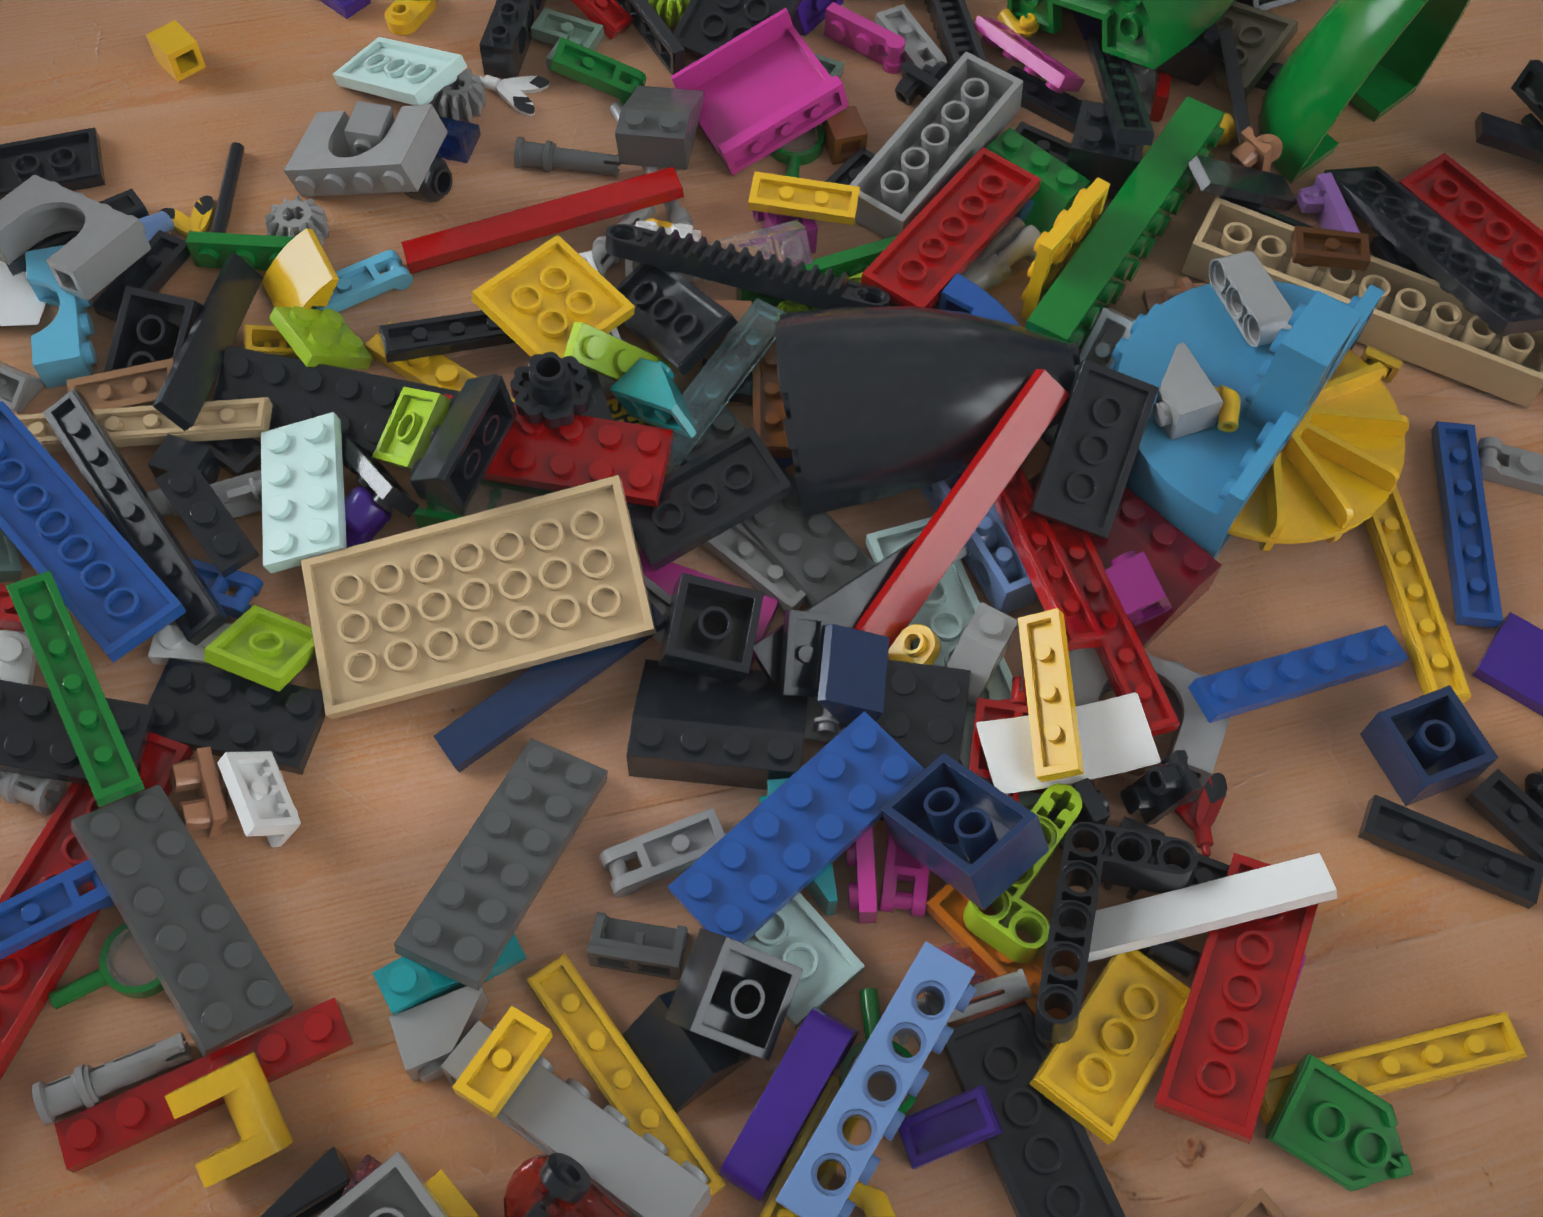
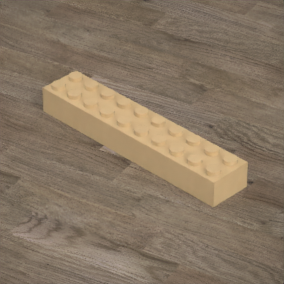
[1181,197,1543,408]

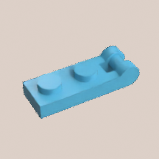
[313,250,413,312]

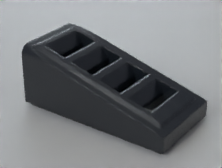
[260,1147,357,1217]

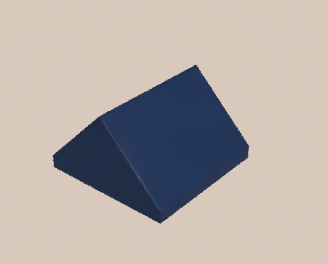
[818,624,889,727]

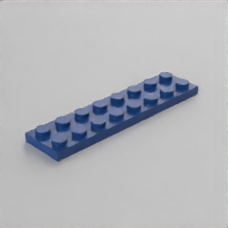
[0,401,186,663]

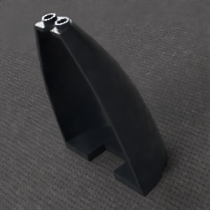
[776,306,1080,516]

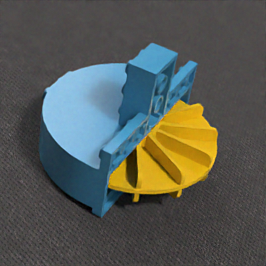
[1109,281,1409,559]

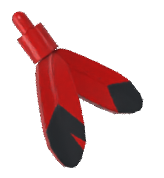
[1174,773,1227,857]

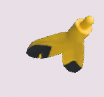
[160,195,215,236]

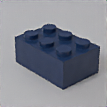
[879,753,1049,910]

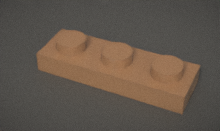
[67,358,176,410]

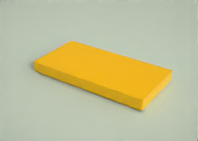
[1029,950,1191,1145]

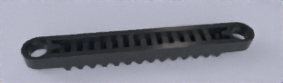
[924,0,987,70]
[605,224,890,309]

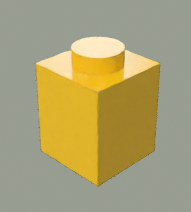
[146,20,206,82]

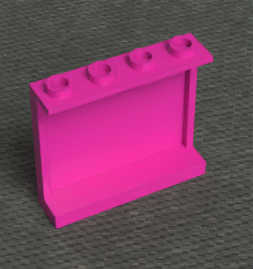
[670,8,849,176]

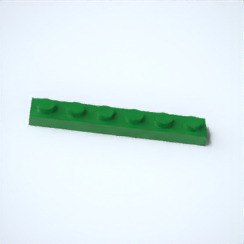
[6,571,145,808]

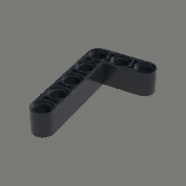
[1035,822,1198,1043]

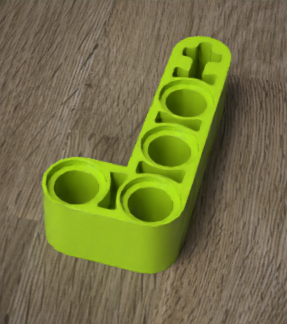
[963,783,1082,964]

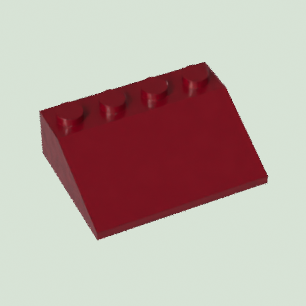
[1047,486,1222,649]

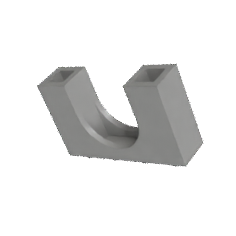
[284,104,448,197]
[0,175,151,301]
[1069,648,1230,788]

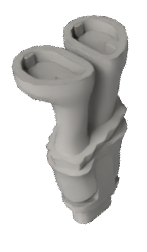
[936,217,1041,303]

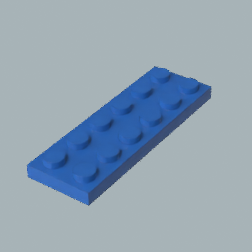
[668,711,924,944]

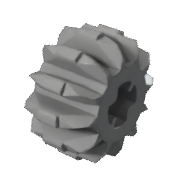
[430,69,486,125]
[265,195,329,247]

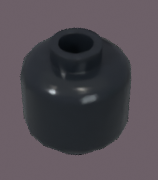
[404,156,453,202]

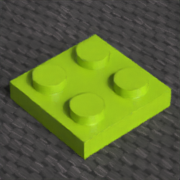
[269,306,374,370]
[372,387,451,471]
[204,605,316,692]

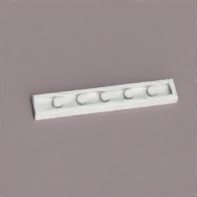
[1061,853,1337,962]

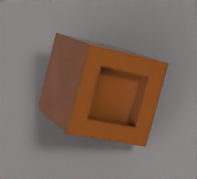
[822,106,868,165]

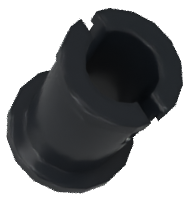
[1138,940,1200,978]

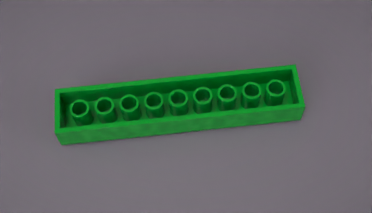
[1025,96,1225,351]

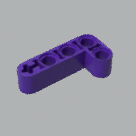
[718,1006,859,1202]

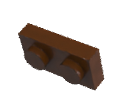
[1291,226,1371,271]

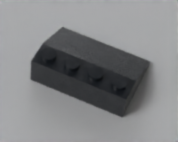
[626,659,807,790]

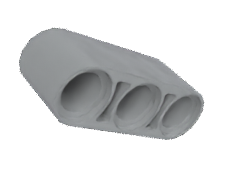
[1209,251,1293,347]

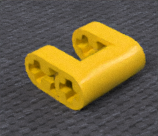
[164,1052,294,1188]

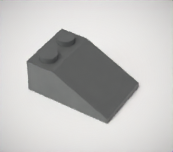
[615,86,704,170]

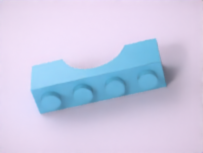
[25,245,97,389]

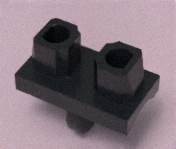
[895,60,949,105]
[1120,750,1203,825]

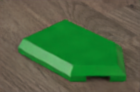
[1265,1054,1413,1192]

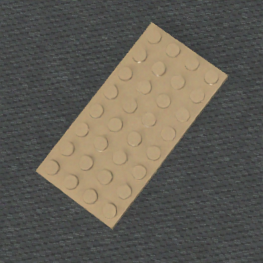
[301,475,657,719]

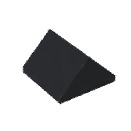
[622,989,751,1113]

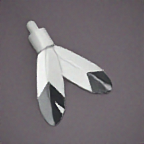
[480,75,549,116]

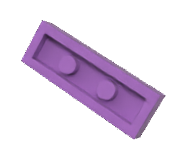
[1296,172,1360,233]

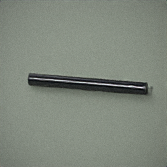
[211,142,245,233]

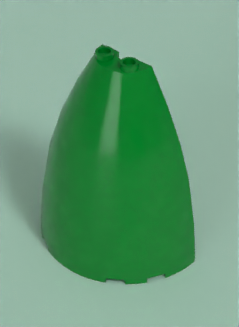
[1007,0,1235,70]
[1258,0,1471,183]

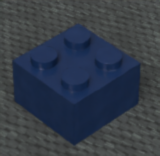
[1360,685,1498,806]

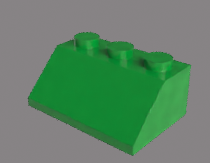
[986,128,1091,234]

